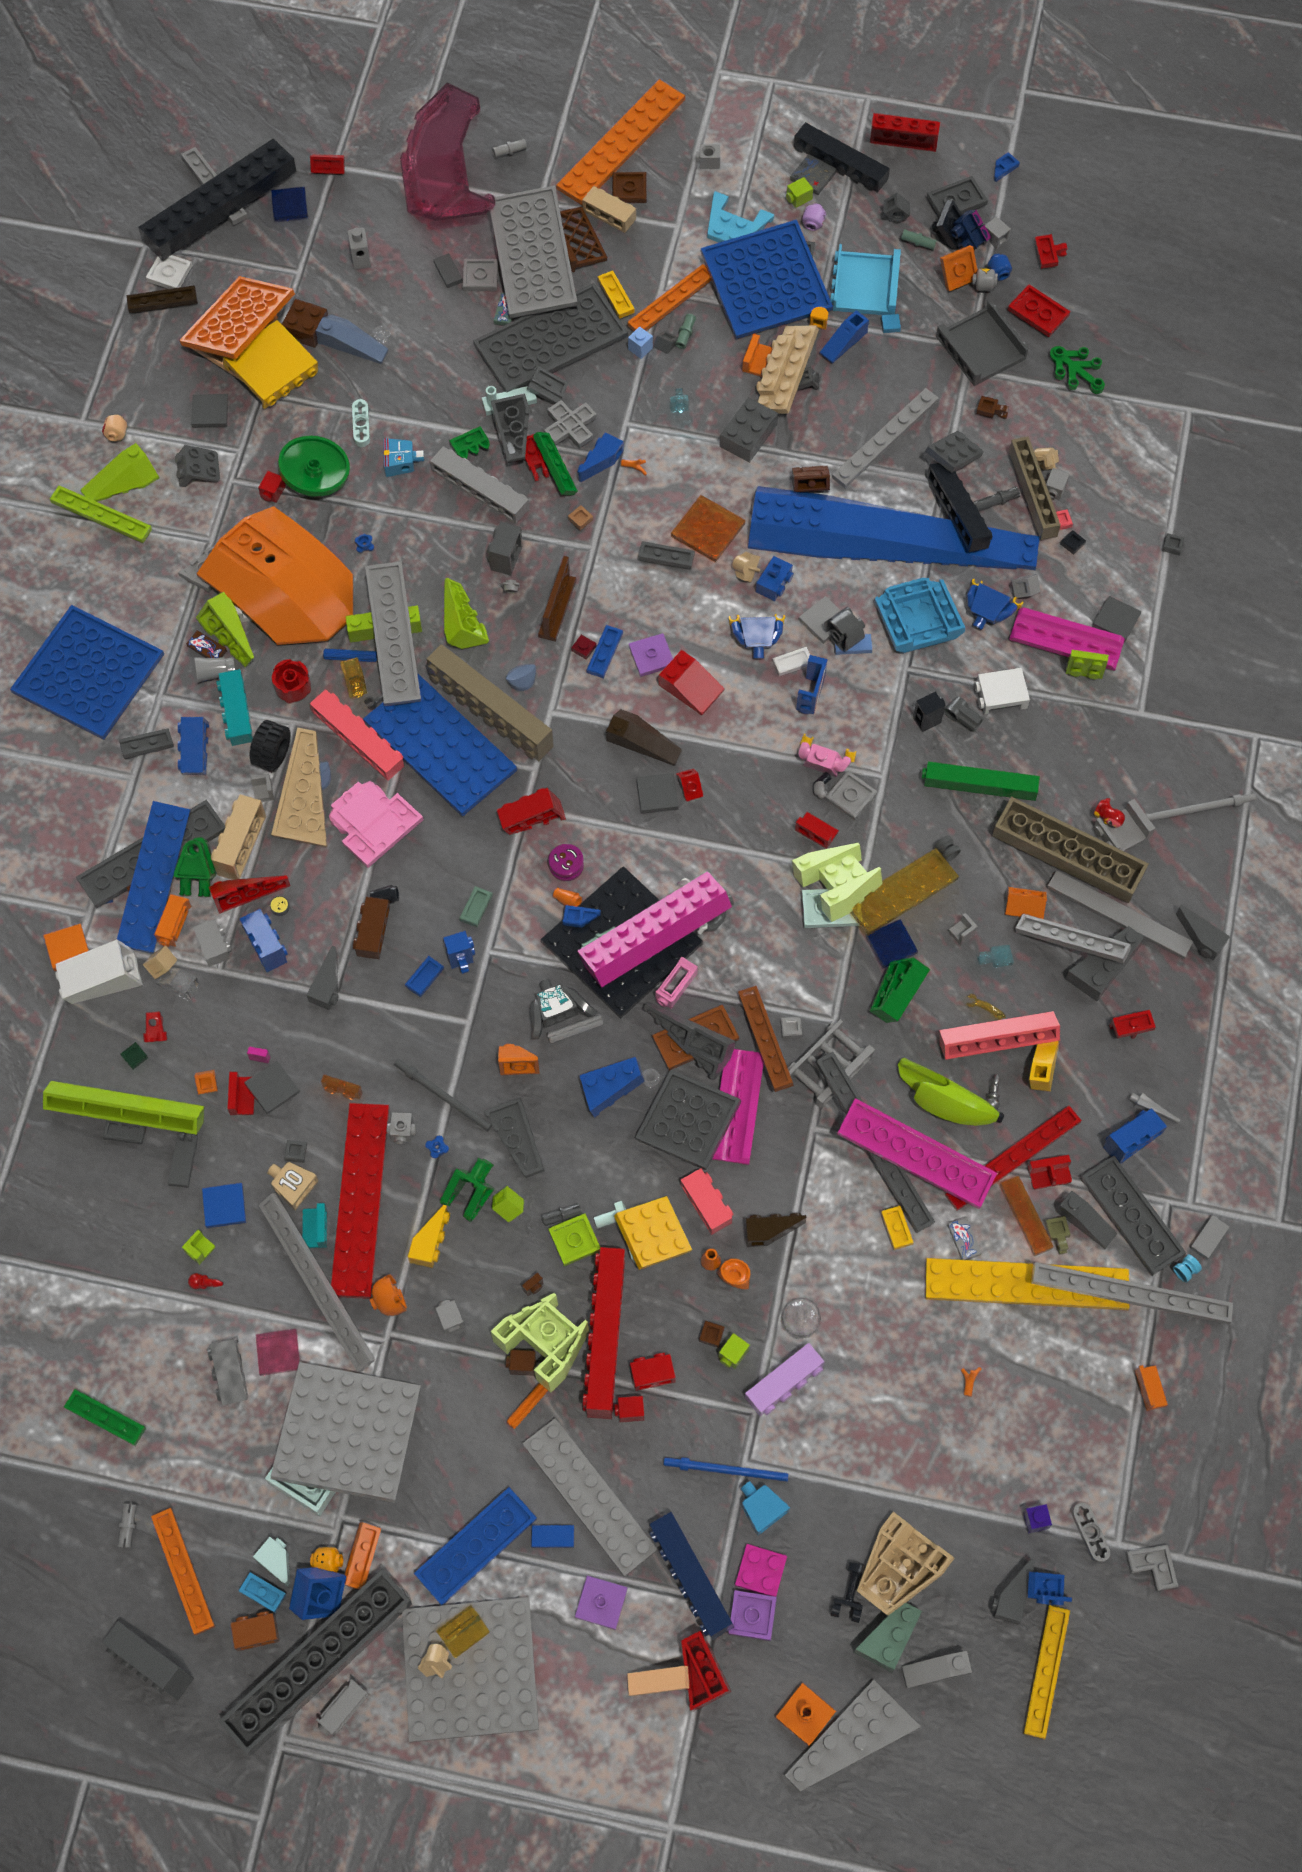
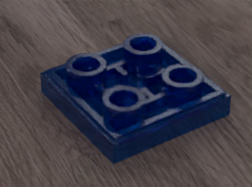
[271,186,308,221]
[866,919,918,969]

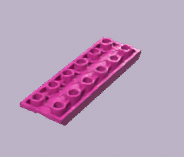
[1009,607,1125,671]
[712,1049,764,1165]

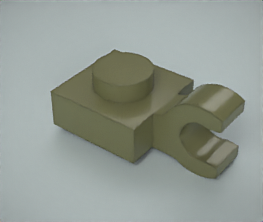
[1045,1216,1071,1255]

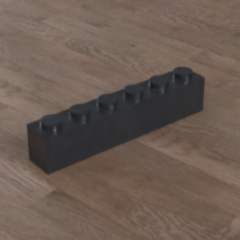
[794,122,890,193]
[926,463,993,552]

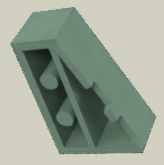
[854,1603,922,1673]

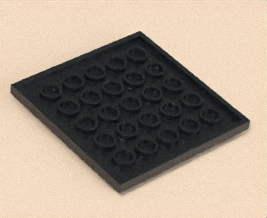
[541,866,703,1019]

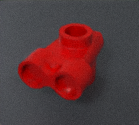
[143,1011,167,1042]

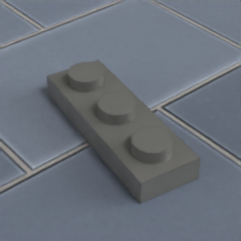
[638,541,695,569]

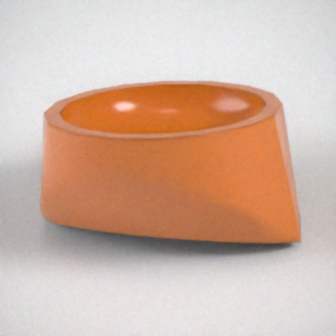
[717,1259,751,1289]

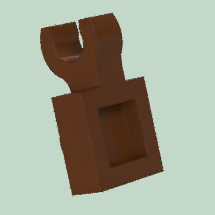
[976,396,1009,419]

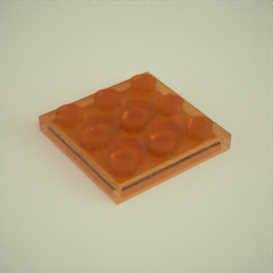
[671,495,746,562]

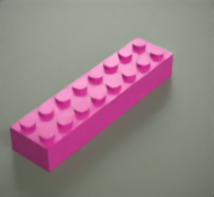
[578,871,732,987]

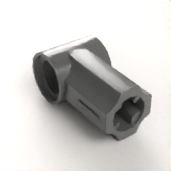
[944,696,984,732]

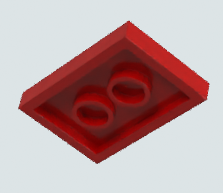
[1008,284,1071,337]

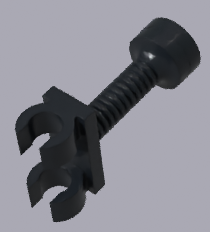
[830,1562,866,1623]

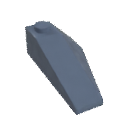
[316,315,388,364]

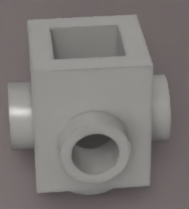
[387,1112,416,1144]

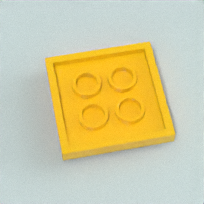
[614,1196,692,1270]

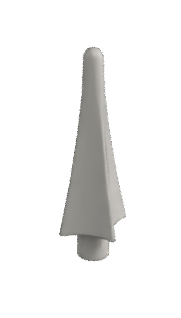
[1129,1092,1180,1123]

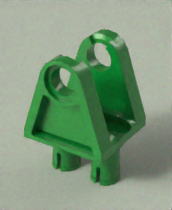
[174,837,217,897]
[440,1158,495,1222]

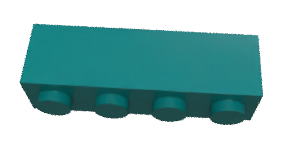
[216,669,253,746]

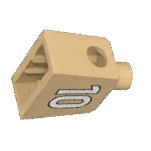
[267,1162,318,1211]

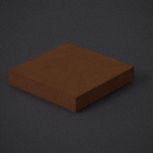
[613,172,647,203]

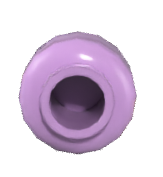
[802,204,826,231]

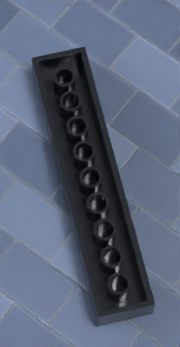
[138,139,297,261]

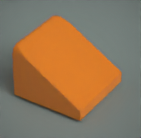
[194,1070,218,1095]

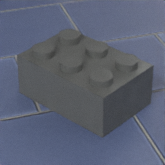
[720,397,778,463]

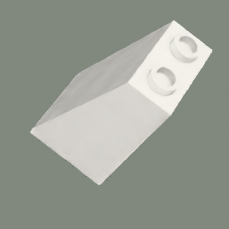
[55,940,143,1004]

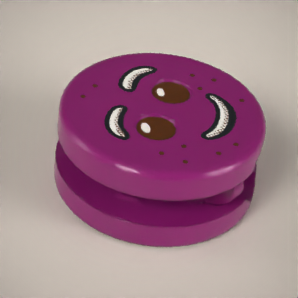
[548,844,584,881]

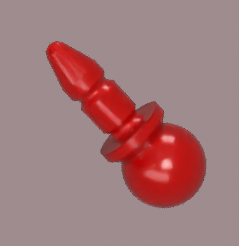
[188,1273,223,1289]

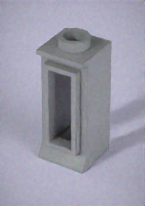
[316,1679,369,1737]

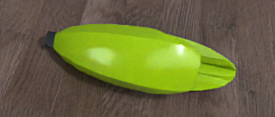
[898,1058,1004,1126]

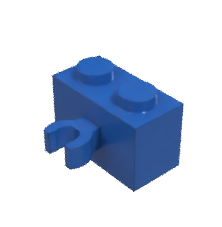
[756,556,794,601]
[443,931,476,974]

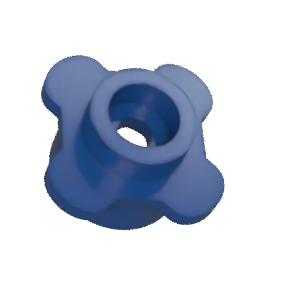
[355,534,374,553]
[425,1136,449,1158]

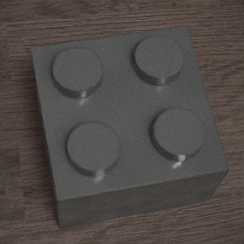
[487,521,523,576]

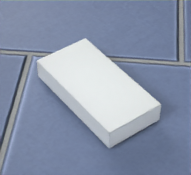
[772,647,810,676]

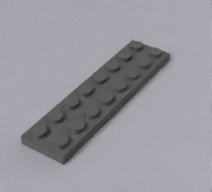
[76,799,226,909]

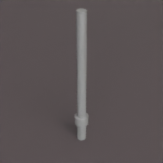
[1146,793,1256,821]

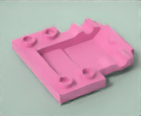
[329,781,424,868]

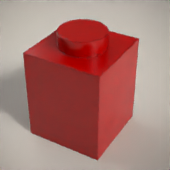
[258,471,286,503]
[614,1396,644,1422]

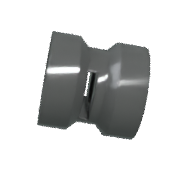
[935,835,961,862]

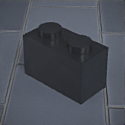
[913,691,945,732]

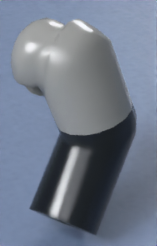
[813,772,832,799]

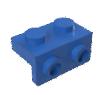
[1028,1572,1072,1606]

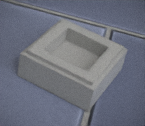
[781,1017,802,1038]

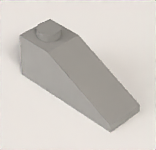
[902,1651,972,1689]

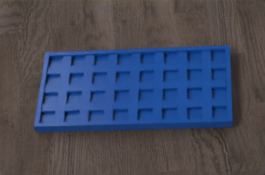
[363,674,518,817]

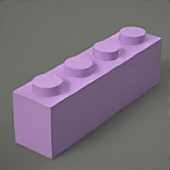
[745,1343,825,1417]

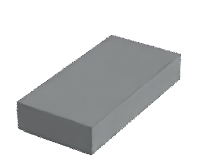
[1190,1215,1229,1259]

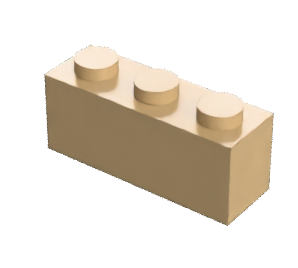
[582,186,636,233]

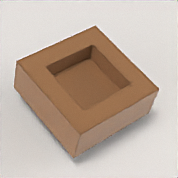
[568,505,593,530]

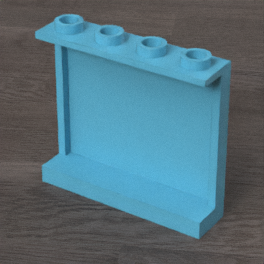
[830,244,901,315]

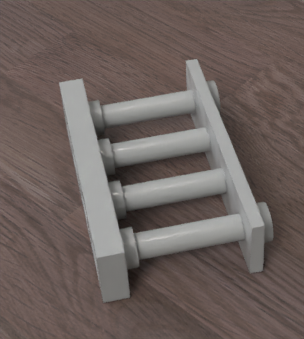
[788,1019,875,1109]

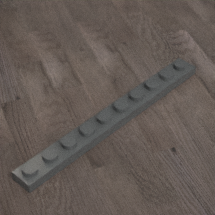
[815,1052,935,1233]

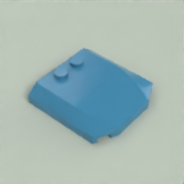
[875,578,965,653]

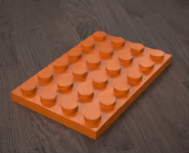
[179,276,295,359]

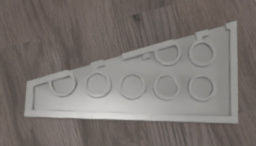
[784,1680,921,1792]

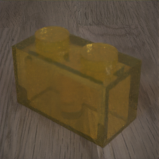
[340,657,367,698]

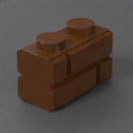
[792,465,830,492]

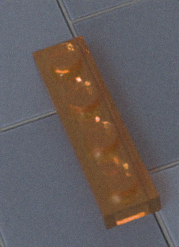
[1000,1176,1054,1257]

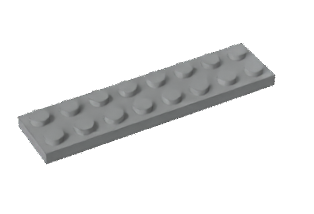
[365,561,421,706]
[522,1418,658,1577]

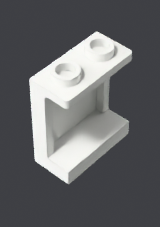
[974,668,1030,715]

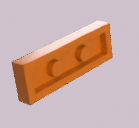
[345,1522,382,1590]

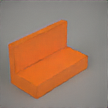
[742,334,773,377]
[1005,887,1047,919]
[1135,1365,1168,1411]

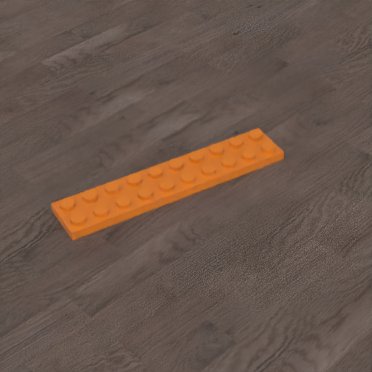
[556,79,685,206]

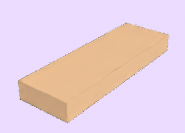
[627,1666,689,1696]

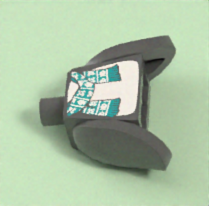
[530,979,598,1040]

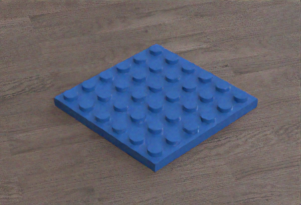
[700,220,833,339]
[10,605,164,740]

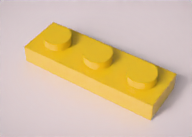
[597,270,635,319]

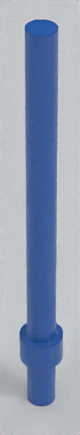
[664,1457,789,1482]

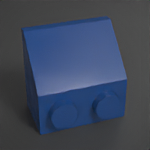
[289,1567,346,1620]

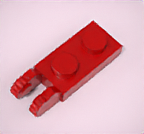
[525,434,549,481]

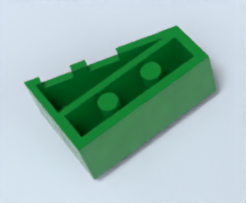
[870,957,930,1023]

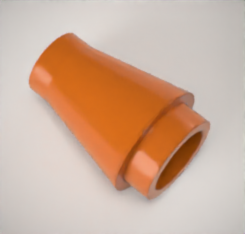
[553,887,582,907]
[701,1249,721,1271]

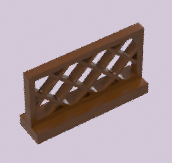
[560,207,608,272]
[538,556,576,642]

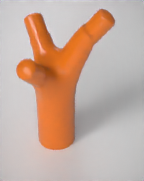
[621,459,647,475]
[961,1367,982,1397]

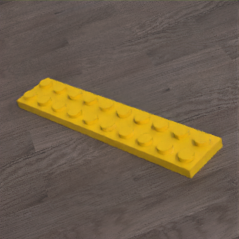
[925,1258,1130,1310]

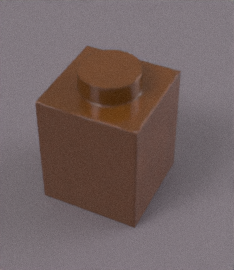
[506,1350,536,1376]

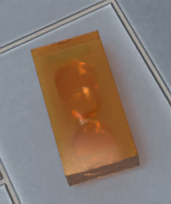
[321,1075,363,1100]

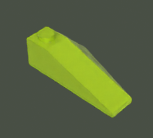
[80,443,159,502]
[444,578,489,649]
[196,592,254,667]

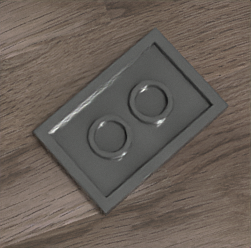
[927,176,988,218]
[925,431,984,473]

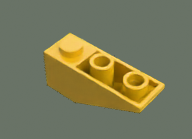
[1029,1041,1059,1092]
[408,1205,450,1268]

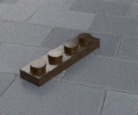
[126,285,198,313]

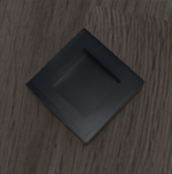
[1060,530,1086,555]

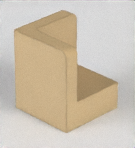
[143,945,177,979]

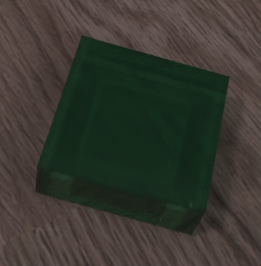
[120,1042,148,1070]

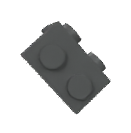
[175,445,220,487]

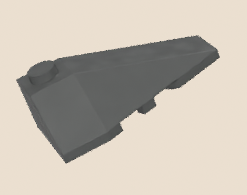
[491,393,529,462]

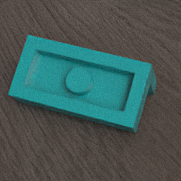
[302,1203,327,1248]

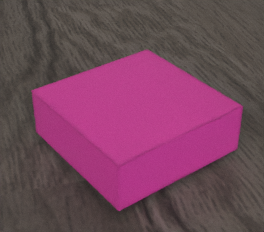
[247,1047,270,1063]

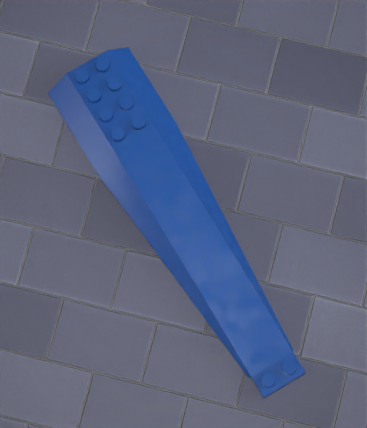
[748,486,1040,570]

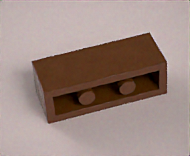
[353,897,390,960]

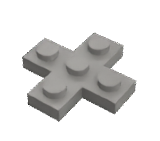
[544,400,597,448]

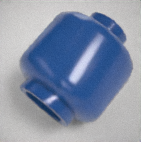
[987,254,1012,281]

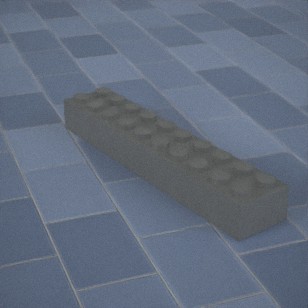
[218,1569,412,1756]

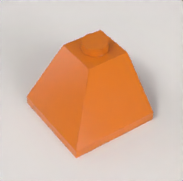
[498,1044,540,1075]

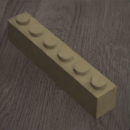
[1009,436,1061,540]

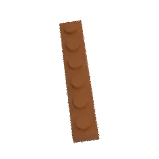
[738,986,794,1092]

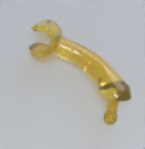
[967,994,1006,1020]

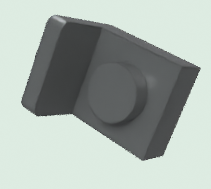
[797,366,820,391]

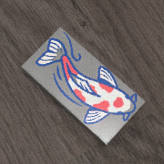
[947,1217,982,1260]

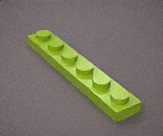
[50,485,152,543]

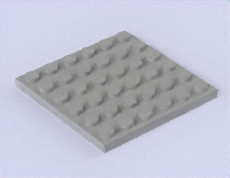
[271,1362,421,1503]
[402,1597,539,1743]

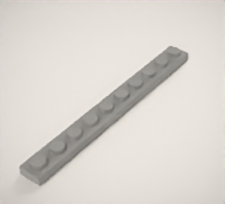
[259,1193,375,1372]
[1031,1262,1233,1324]

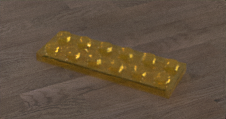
[850,848,959,936]

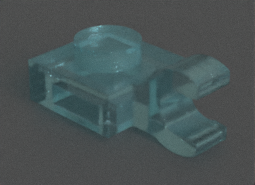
[670,388,689,413]
[978,945,1014,968]

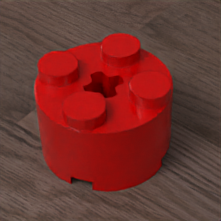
[271,659,311,704]

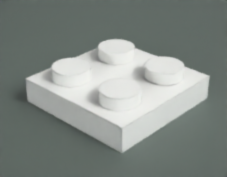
[146,255,192,289]

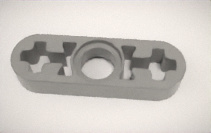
[1072,1503,1110,1563]

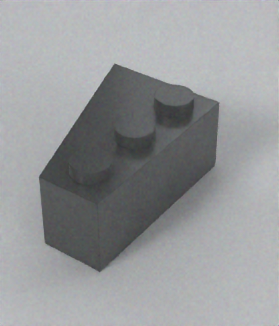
[207,1336,248,1406]

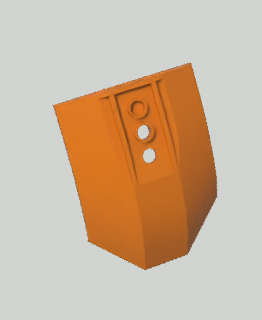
[197,506,353,645]

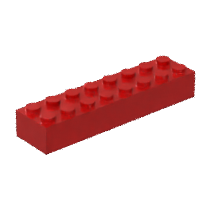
[583,1247,625,1419]

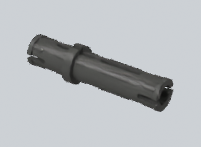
[973,486,1020,511]

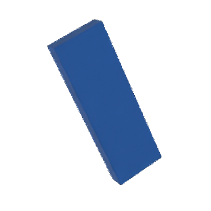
[586,625,623,679]

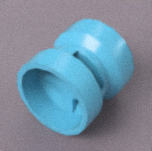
[1173,1254,1202,1283]

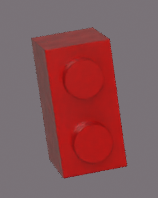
[630,1353,676,1391]

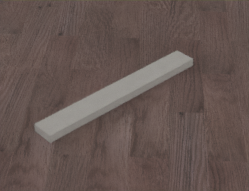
[1047,870,1193,959]

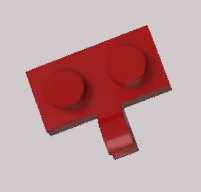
[1034,234,1068,269]

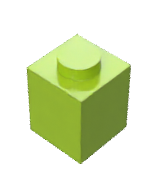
[786,177,813,208]
[719,1333,750,1369]

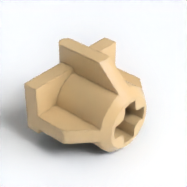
[1034,447,1059,470]
[733,551,760,582]
[418,1644,452,1678]

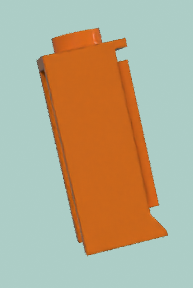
[154,894,192,947]

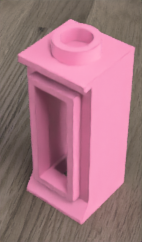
[655,957,698,1009]

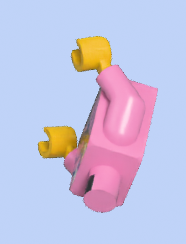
[798,734,857,777]

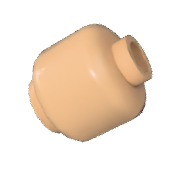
[102,415,127,441]

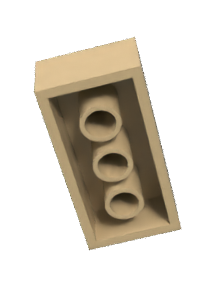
[211,794,266,880]

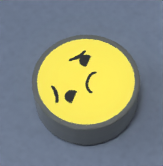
[270,896,290,916]

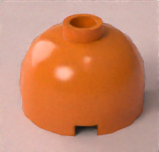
[370,1274,407,1316]

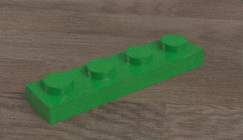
[533,432,578,495]
[64,1389,146,1447]

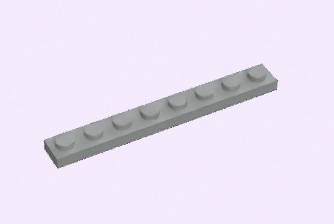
[832,388,939,488]

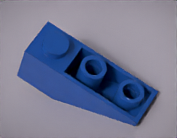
[820,310,869,363]
[577,432,624,482]

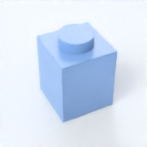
[628,327,653,359]

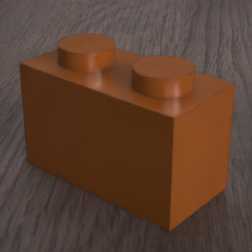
[231,1611,280,1651]

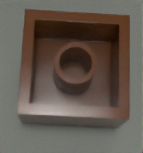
[282,298,328,348]

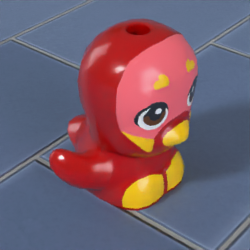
[1094,798,1125,828]

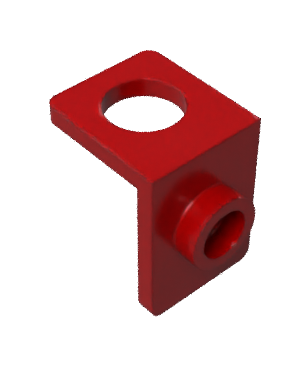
[676,769,703,801]

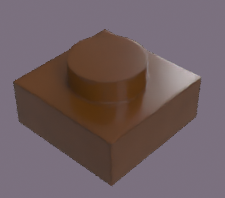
[522,1272,544,1296]
[699,1321,725,1348]

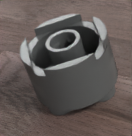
[824,607,865,651]

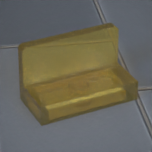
[436,1605,489,1658]

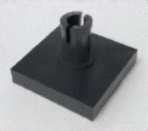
[932,199,962,249]

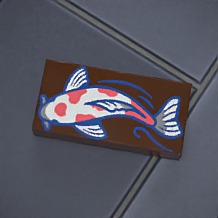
[186,630,227,658]

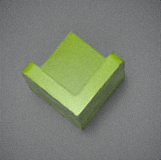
[492,1186,524,1222]
[182,1230,215,1265]

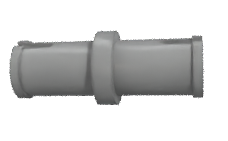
[492,138,527,158]
[117,1504,137,1548]

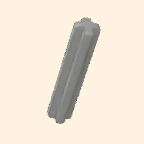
[547,1014,603,1043]

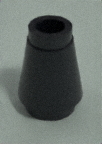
[370,885,399,904]

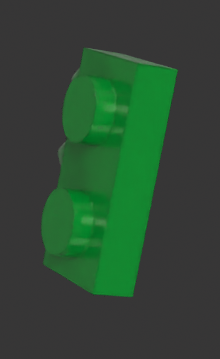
[449,426,490,459]

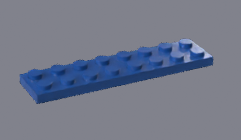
[117,801,191,954]

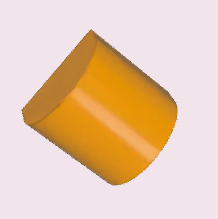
[809,307,828,330]

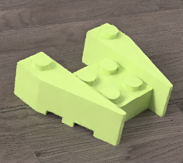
[792,843,882,922]
[491,1293,589,1393]

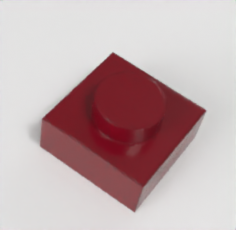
[571,634,597,660]

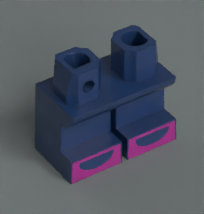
[950,210,991,249]

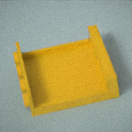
[223,320,318,409]

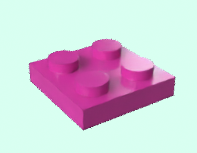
[735,1544,787,1597]

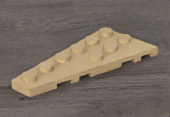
[271,728,327,847]

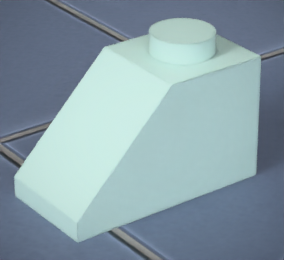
[253,1537,290,1587]

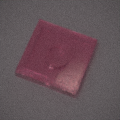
[256,1329,300,1376]

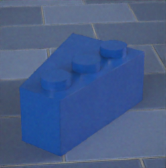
[178,717,209,775]
[579,1057,645,1118]
[1103,1108,1167,1164]

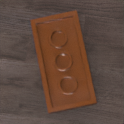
[652,1004,739,1071]

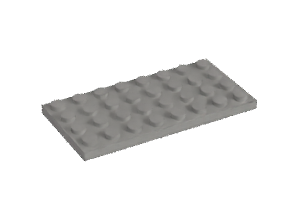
[488,185,578,318]

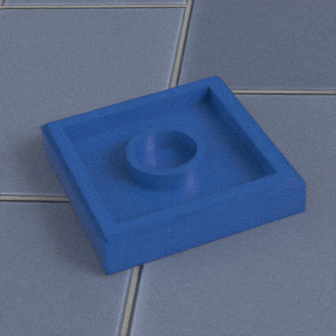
[202,1183,246,1229]

